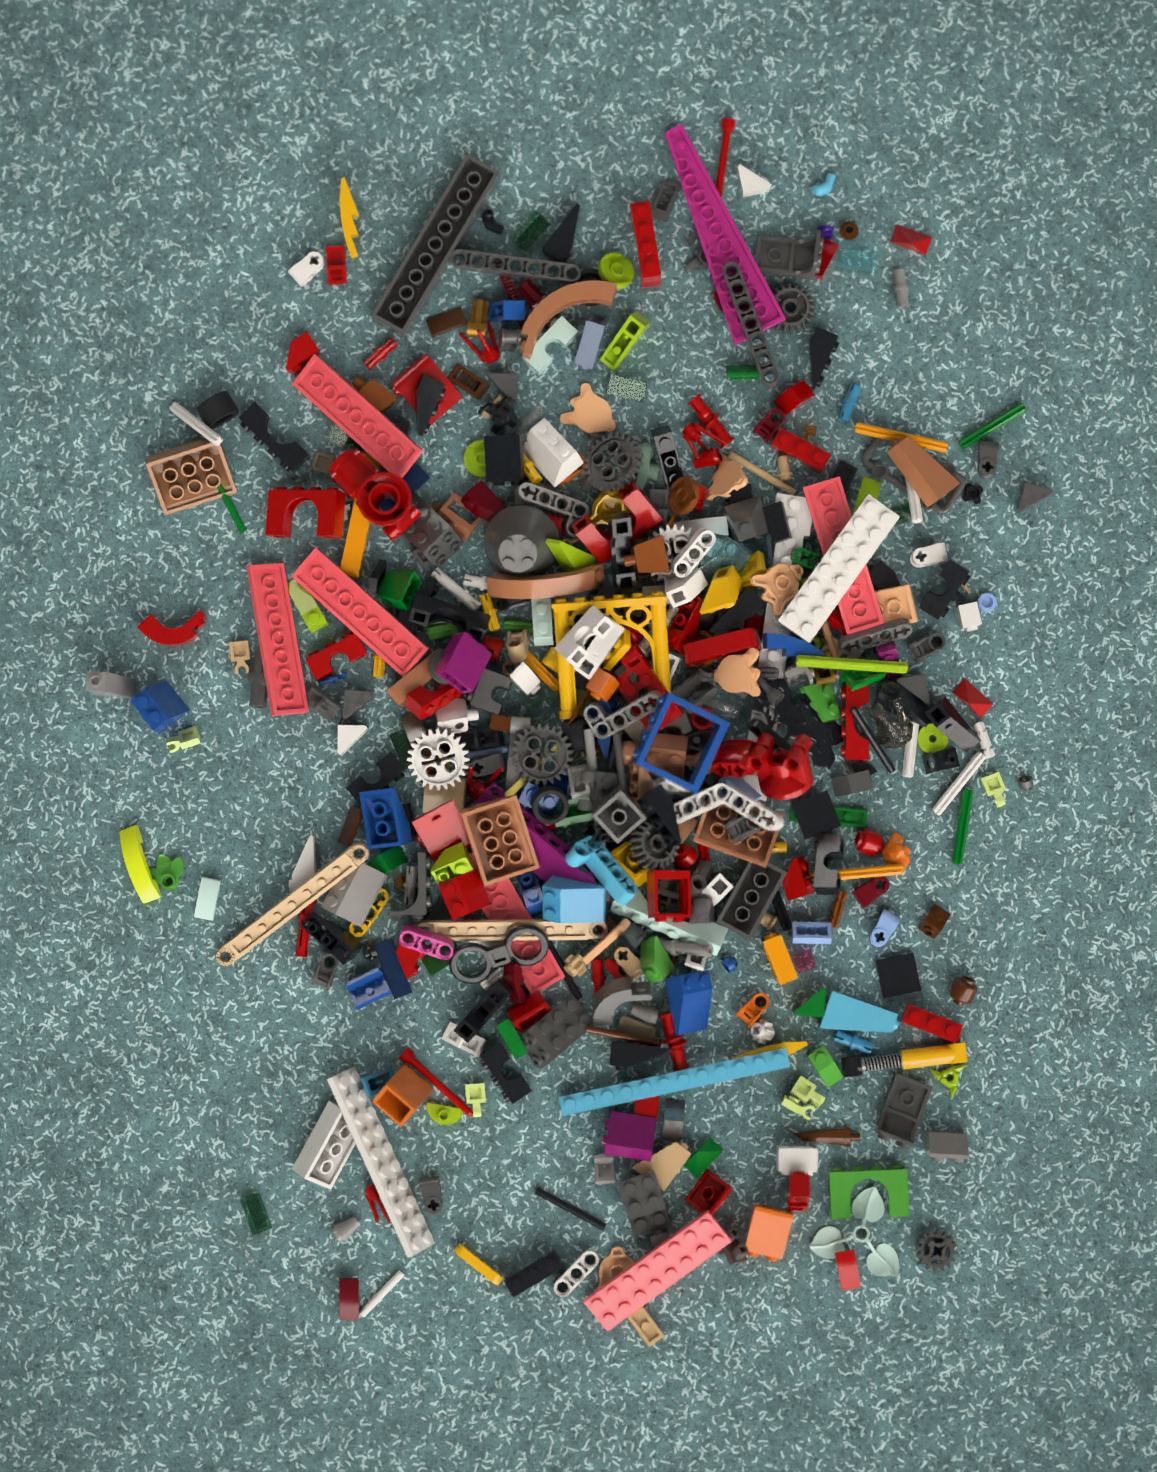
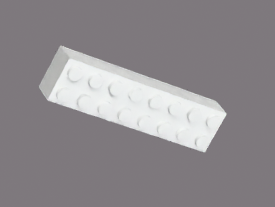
[777,494,900,643]

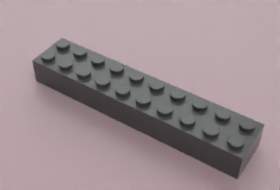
[371,153,501,339]

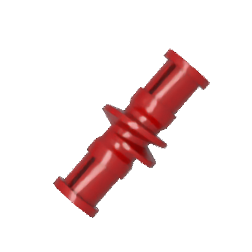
[687,394,735,449]
[659,1011,690,1071]

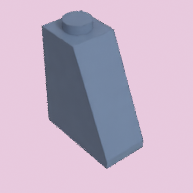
[574,313,609,370]

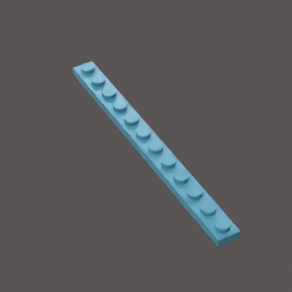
[559,1048,790,1116]

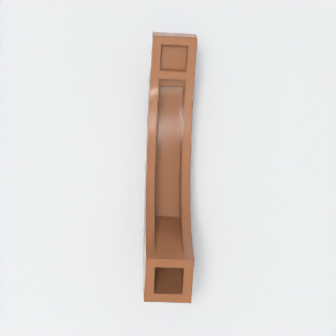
[520,280,617,360]
[486,563,605,599]

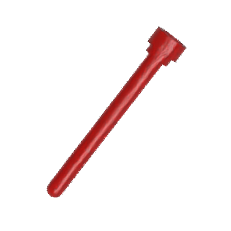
[716,118,736,198]
[399,1047,473,1116]

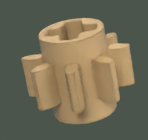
[564,954,587,977]

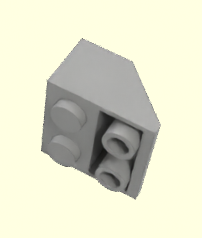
[926,1131,969,1162]

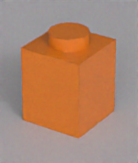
[585,668,620,702]

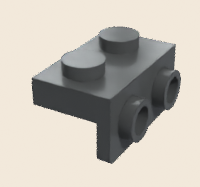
[671,673,718,715]

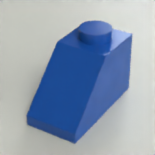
[489,300,527,322]

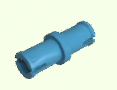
[837,383,861,423]
[833,1030,874,1055]

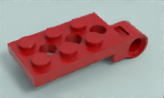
[616,643,684,733]

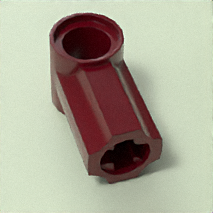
[517,279,548,310]

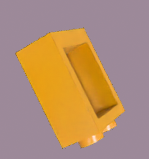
[761,932,798,985]

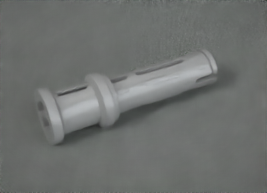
[659,937,713,957]

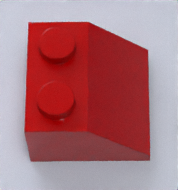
[438,869,491,920]

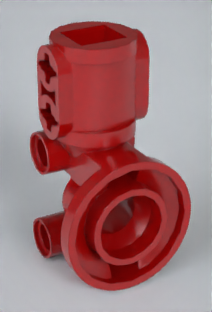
[328,448,421,541]
[712,733,814,800]

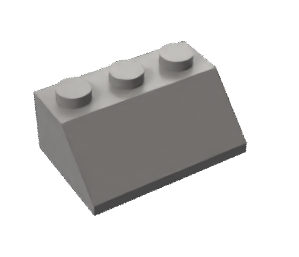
[321,863,387,927]

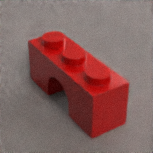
[770,427,831,474]
[305,632,368,681]
[405,681,462,720]
[900,1004,963,1043]
[787,1171,810,1211]

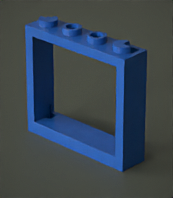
[631,692,730,793]

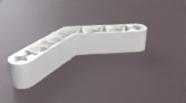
[673,783,784,831]

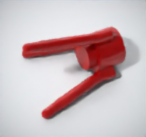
[459,322,501,365]
[682,423,727,459]
[466,766,503,801]
[364,1183,392,1224]

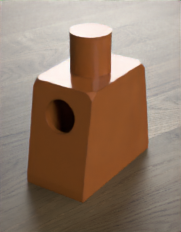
[352,377,397,413]
[623,535,670,573]

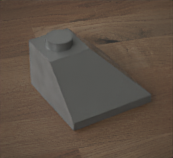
[723,495,770,544]
[592,785,647,844]

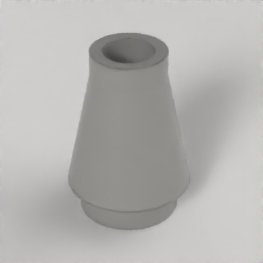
[631,1004,661,1025]
[331,1216,361,1243]

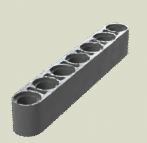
[450,249,582,284]
[723,262,778,389]

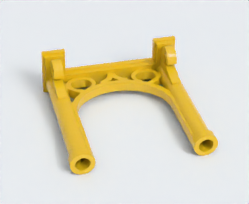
[551,590,671,719]

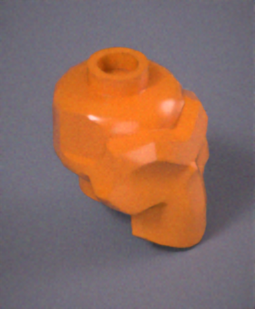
[881,831,911,871]

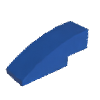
[763,633,824,656]

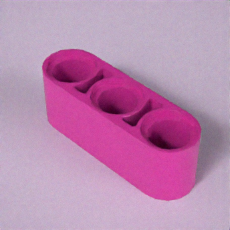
[399,924,454,960]

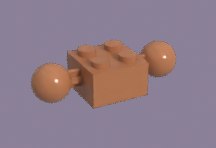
[622,733,713,780]

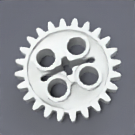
[648,523,705,584]
[407,728,470,791]

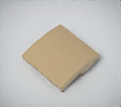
[422,778,467,814]

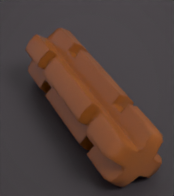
[828,890,848,928]

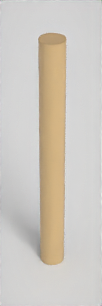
[728,451,797,496]

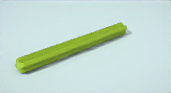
[795,655,908,674]

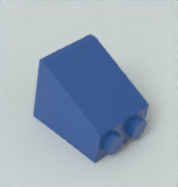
[130,680,190,734]

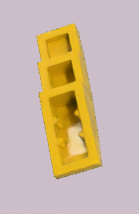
[340,177,359,259]
[728,1041,808,1060]

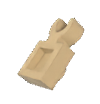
[229,640,251,675]

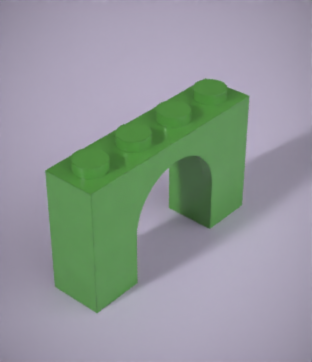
[828,1164,909,1219]

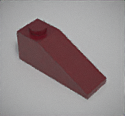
[461,480,507,522]

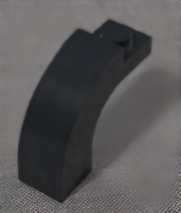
[453,978,514,1043]

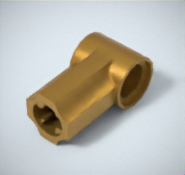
[467,299,489,339]

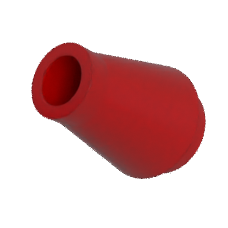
[692,447,722,469]

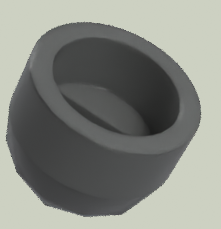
[1017,775,1033,792]

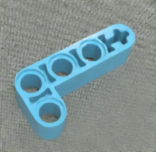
[565,836,638,905]

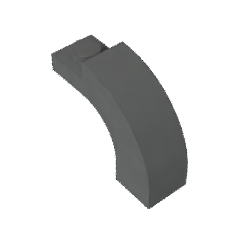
[593,976,651,1025]

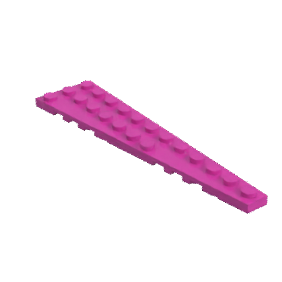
[665,124,786,346]

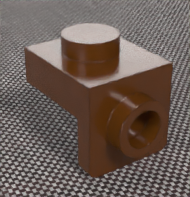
[919,904,951,939]

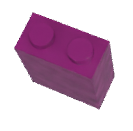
[434,632,492,694]
[602,1111,657,1161]

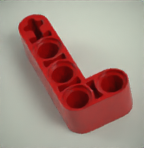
[682,628,762,665]

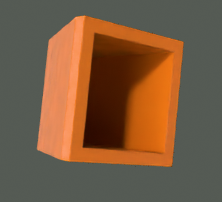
[372,1064,434,1127]
[744,1203,794,1262]

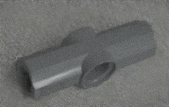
[248,649,268,709]

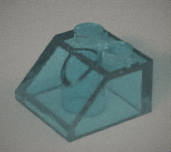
[697,533,753,577]

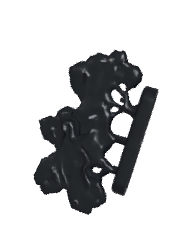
[748,679,843,769]

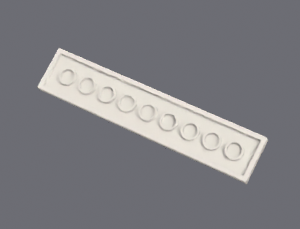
[327,1067,435,1258]

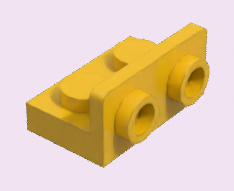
[734,550,768,592]
[603,629,631,671]

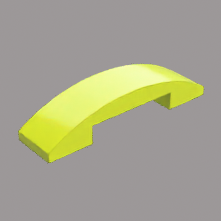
[119,825,162,904]

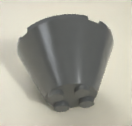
[484,505,560,575]

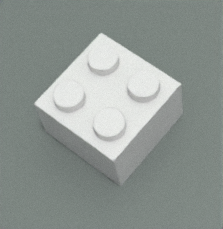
[776,1145,818,1176]

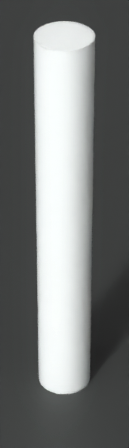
[359,1270,405,1317]

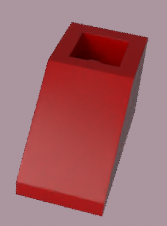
[286,332,321,374]
[782,856,815,901]
[396,934,426,979]

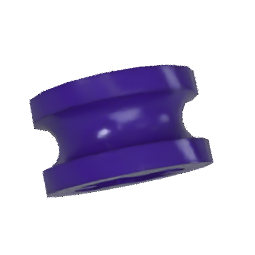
[817,225,834,239]

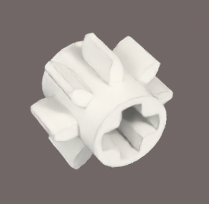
[751,1019,775,1044]

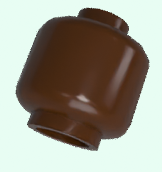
[949,976,978,1006]

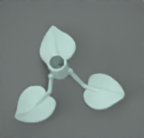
[810,1187,899,1277]

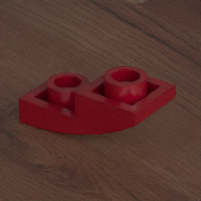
[503,962,527,1004]
[339,1277,359,1320]

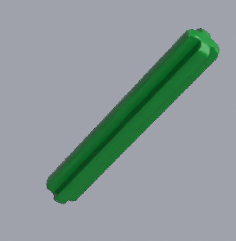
[958,403,1026,449]
[952,789,973,865]

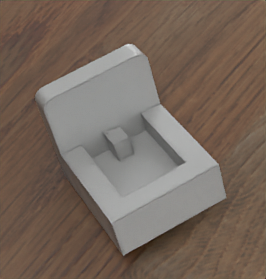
[594,1153,615,1185]

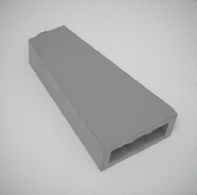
[85,671,136,698]

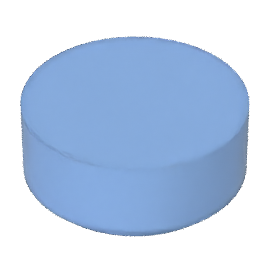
[977,593,997,612]

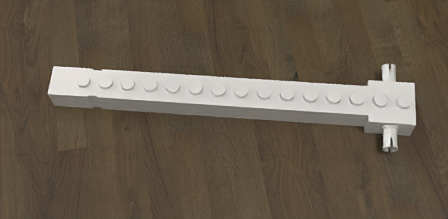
[742,493,813,802]

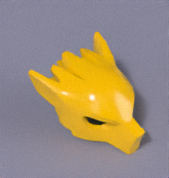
[589,486,631,525]

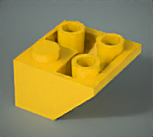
[700,565,743,615]

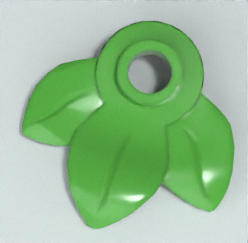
[150,854,184,891]

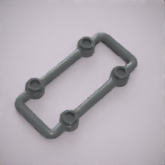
[861,428,966,515]

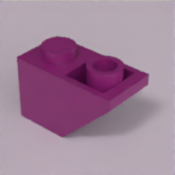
[874,641,901,681]

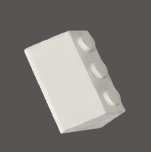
[523,418,584,487]

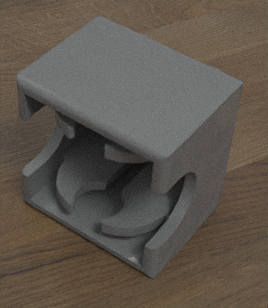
[467,669,512,715]

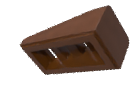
[447,363,490,401]
[490,713,511,732]

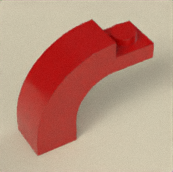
[137,611,207,646]

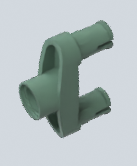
[624,442,661,491]

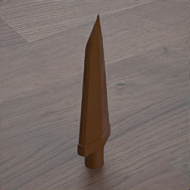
[568,667,606,725]
[792,1127,860,1147]

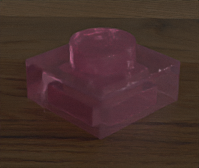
[792,949,817,974]

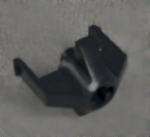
[478,397,522,435]

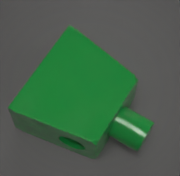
[376,570,422,611]

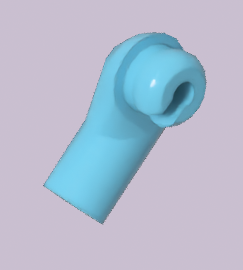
[811,173,836,196]

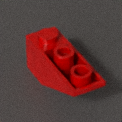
[667,596,703,656]

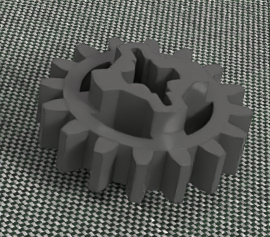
[915,1229,958,1272]

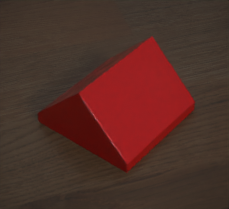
[506,990,552,1033]
[685,1168,733,1215]

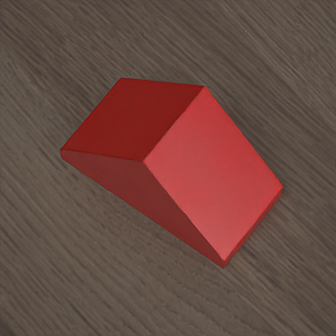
[773,380,815,415]

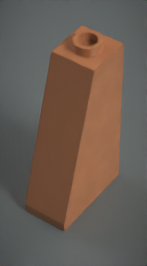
[887,436,960,508]
[386,647,446,708]

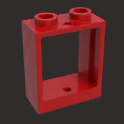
[647,870,691,922]

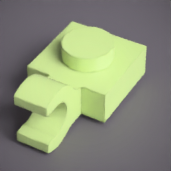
[166,726,200,753]
[980,772,1006,808]
[790,1076,826,1108]
[465,1083,486,1117]
[781,1095,816,1120]

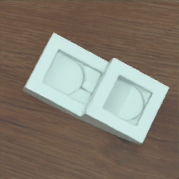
[194,876,221,921]

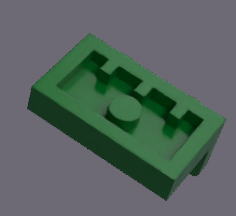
[839,657,886,691]

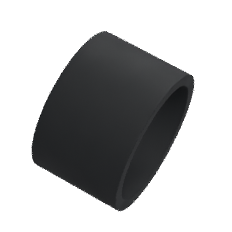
[196,391,239,429]
[561,717,597,755]

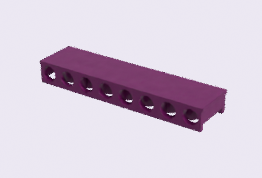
[473,783,603,886]

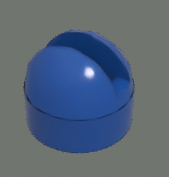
[721,956,738,973]

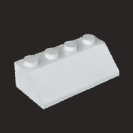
[292,1101,356,1189]

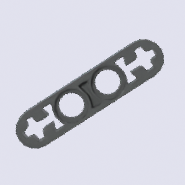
[838,618,913,654]

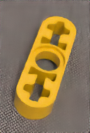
[349,888,389,937]
[454,1243,504,1286]

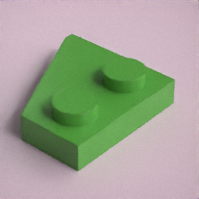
[799,682,841,722]

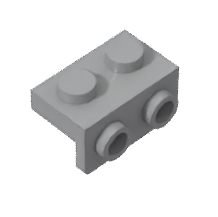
[784,664,815,686]

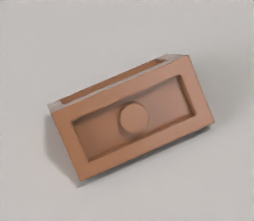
[438,492,483,542]

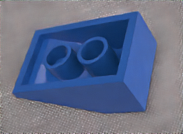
[359,788,412,849]
[665,970,712,1036]

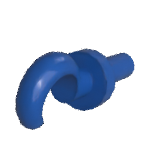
[318,672,347,685]

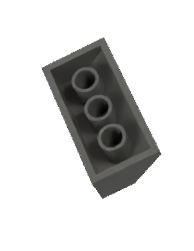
[715,862,787,940]

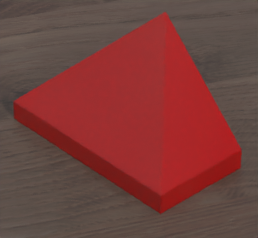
[890,224,932,255]
[952,679,993,718]

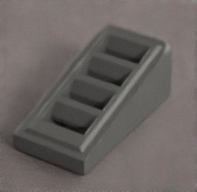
[651,179,681,222]

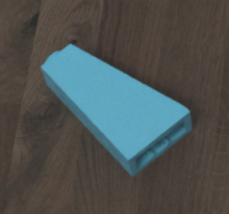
[819,991,900,1033]

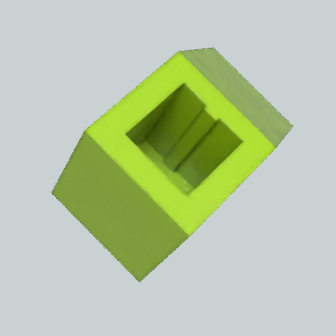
[430,842,473,884]

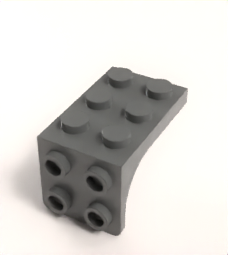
[755,230,824,280]
[402,492,463,568]
[388,852,432,919]
[520,994,594,1069]
[874,1073,933,1149]

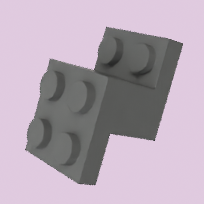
[617,1171,671,1237]

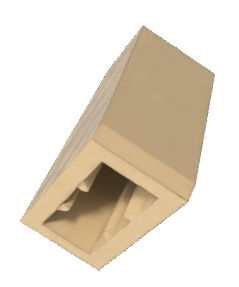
[633,1141,692,1191]

